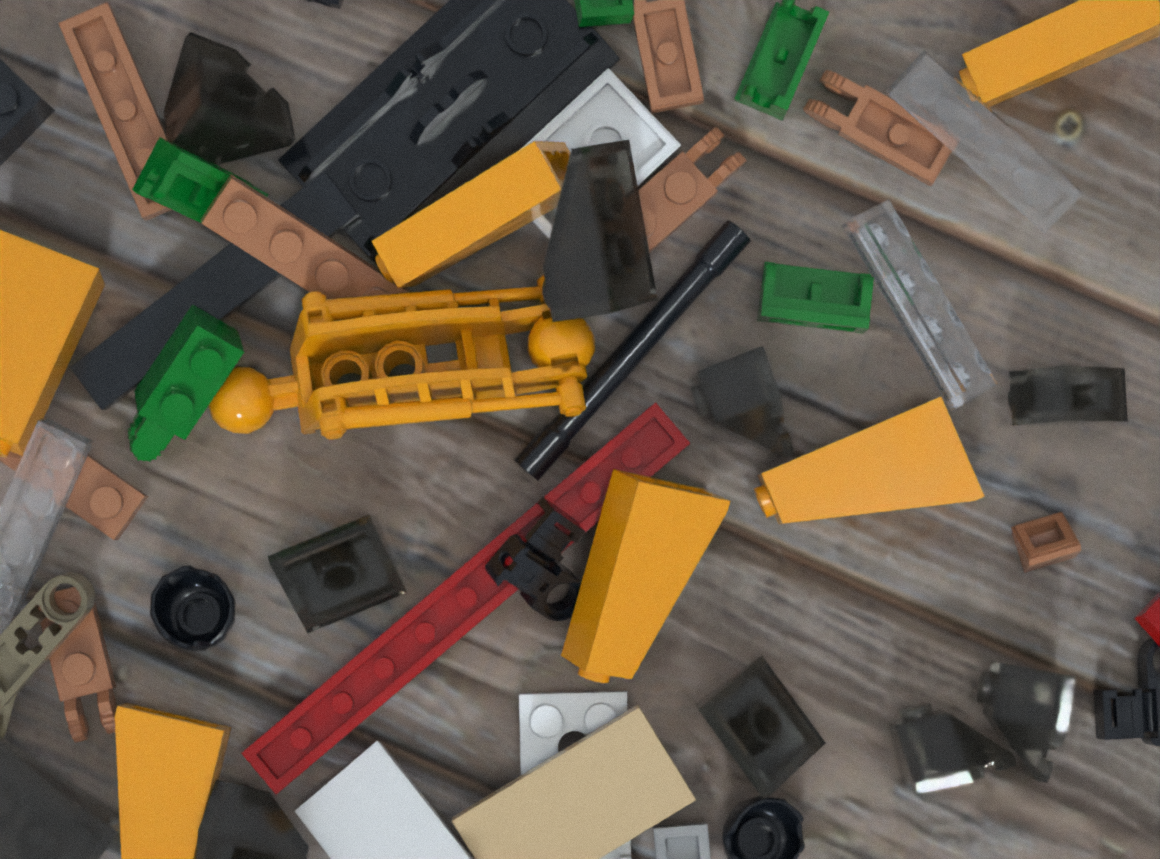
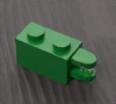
[128,304,244,462]

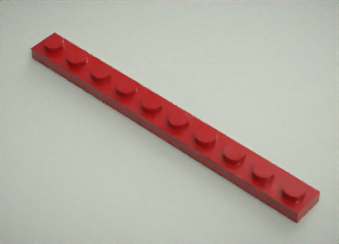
[241,402,691,795]

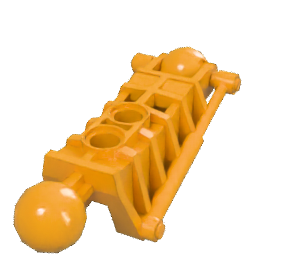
[208,273,595,440]

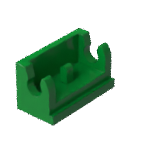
[734,0,829,121]
[132,137,269,223]
[757,261,874,334]

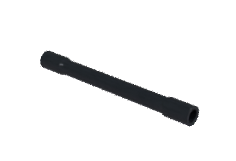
[514,220,751,481]

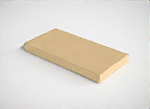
[452,704,696,859]

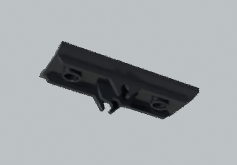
[278,0,620,265]

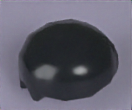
[150,565,236,651]
[722,795,805,859]

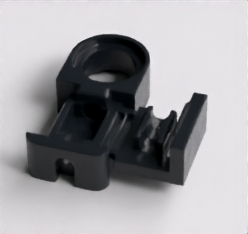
[485,497,585,621]
[1094,638,1160,746]

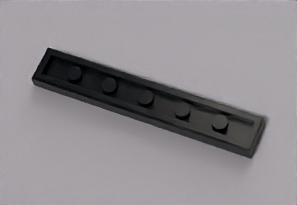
[70,171,360,410]

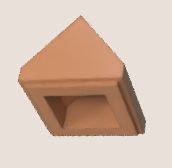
[1011,512,1081,573]

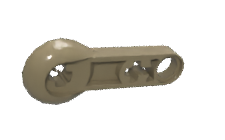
[0,572,95,743]

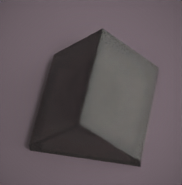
[267,514,407,634]
[694,656,826,799]

